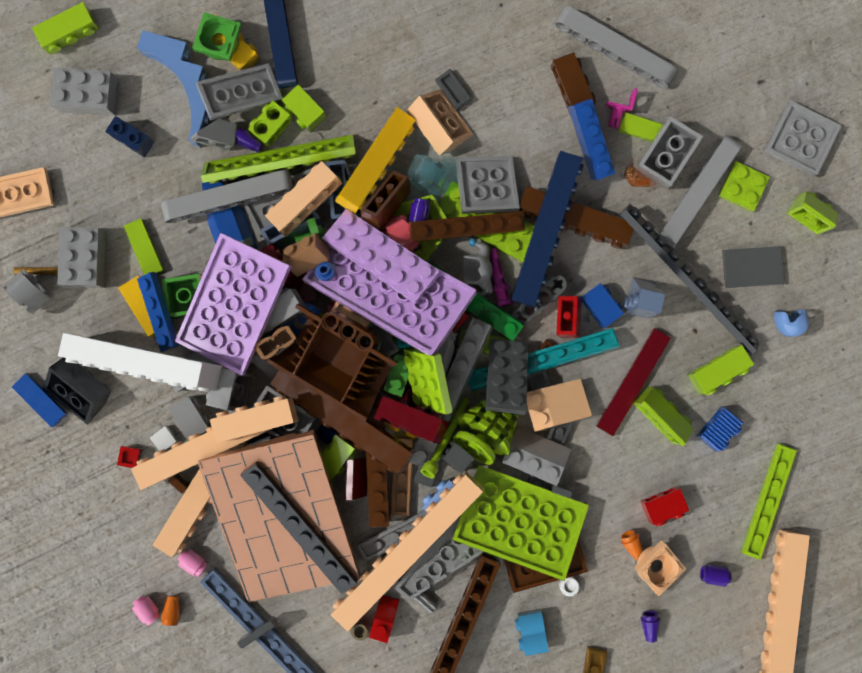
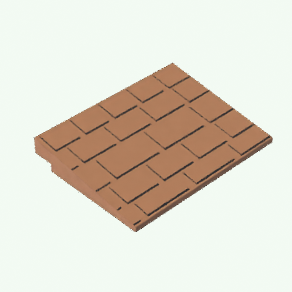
[198,430,360,602]

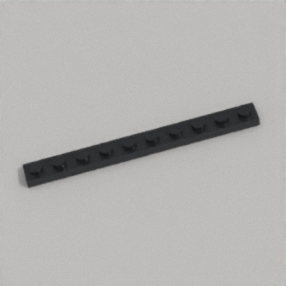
[620,204,759,355]

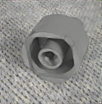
[3,269,52,314]

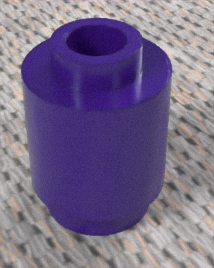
[409,198,431,222]
[700,564,732,587]

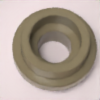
[350,620,370,641]

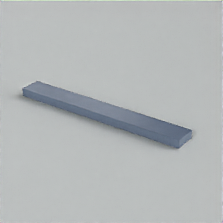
[200,567,318,673]

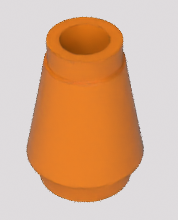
[620,530,644,561]
[160,596,180,626]

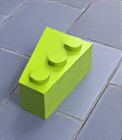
[322,434,358,487]

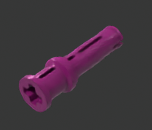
[490,248,514,307]

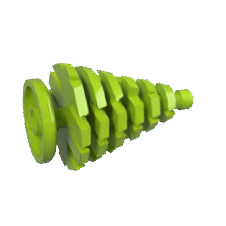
[453,378,528,465]

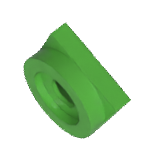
[192,12,242,62]

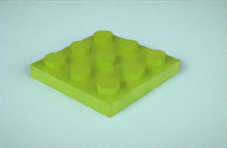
[404,348,453,415]

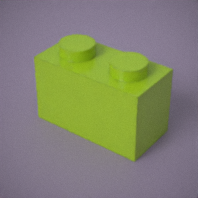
[282,85,326,132]

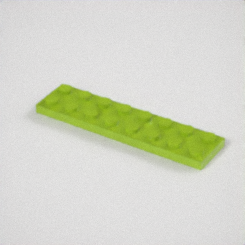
[201,134,356,184]

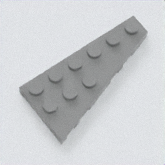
[394,516,484,601]

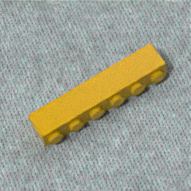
[335,107,416,214]

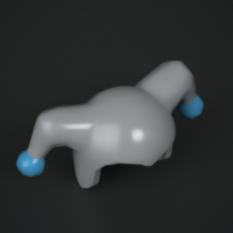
[463,238,494,297]

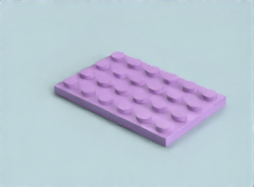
[175,233,292,375]

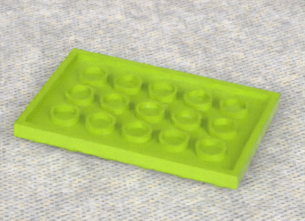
[452,465,589,581]

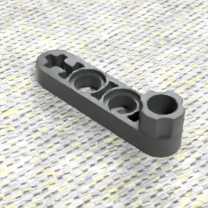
[511,276,567,327]

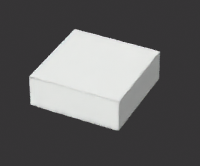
[150,426,178,451]

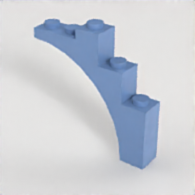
[137,30,211,148]

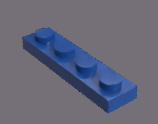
[137,272,179,352]

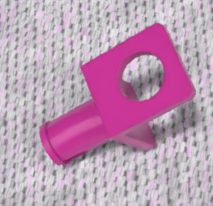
[605,88,638,129]

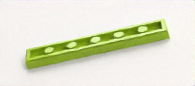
[740,444,797,560]

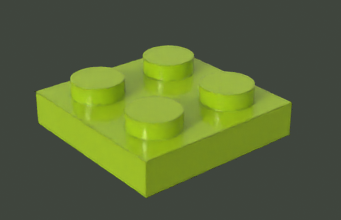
[718,161,770,212]

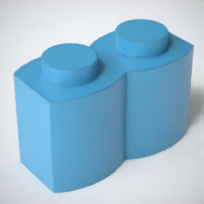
[515,609,549,656]

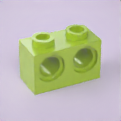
[248,100,293,148]

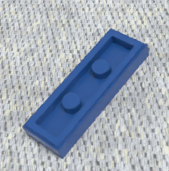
[12,373,68,428]

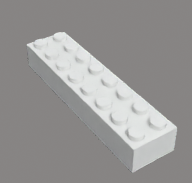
[58,333,222,392]

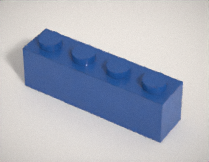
[568,99,615,180]

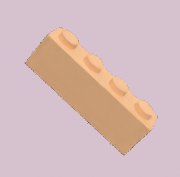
[265,161,342,237]
[210,395,299,443]

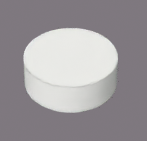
[559,576,580,596]

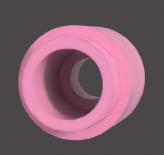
[178,549,208,577]
[132,595,161,626]

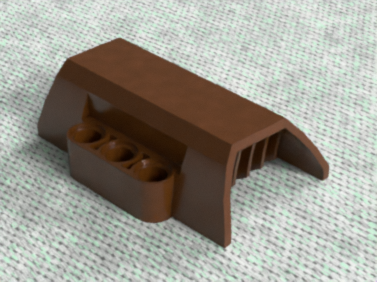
[267,304,398,421]

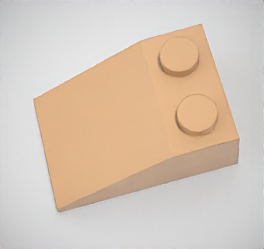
[527,379,592,432]

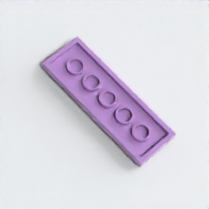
[322,209,440,304]

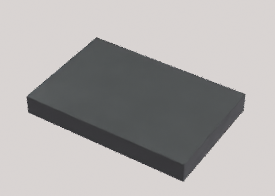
[722,246,784,288]

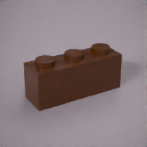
[551,52,596,117]
[360,170,411,232]

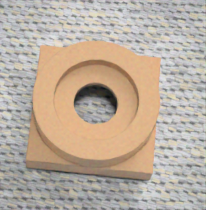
[634,541,686,596]

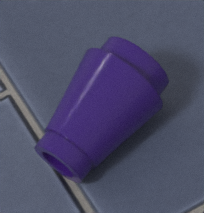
[235,127,263,153]
[640,611,660,643]

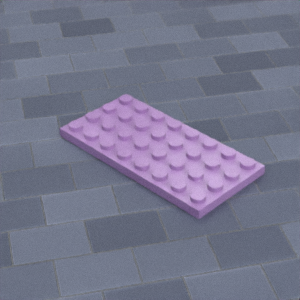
[302,245,477,356]

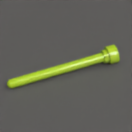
[420,397,470,479]

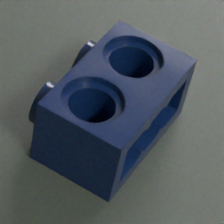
[105,116,154,157]

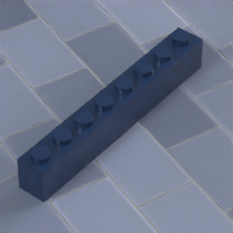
[510,150,584,308]

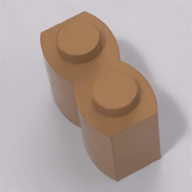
[255,326,298,359]

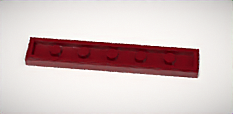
[596,328,671,436]

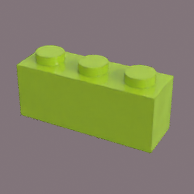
[32,2,99,54]
[687,345,754,396]

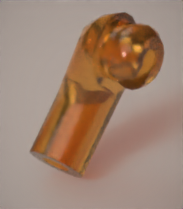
[624,166,650,187]

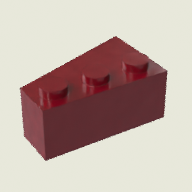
[374,396,449,444]

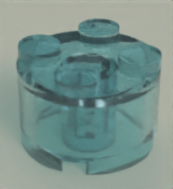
[406,154,449,196]

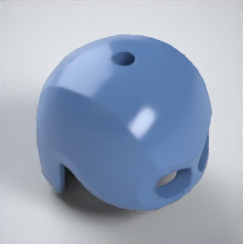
[774,310,809,337]

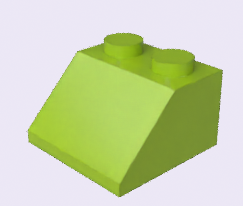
[786,191,838,235]

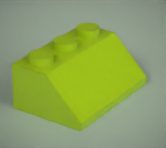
[633,387,694,446]

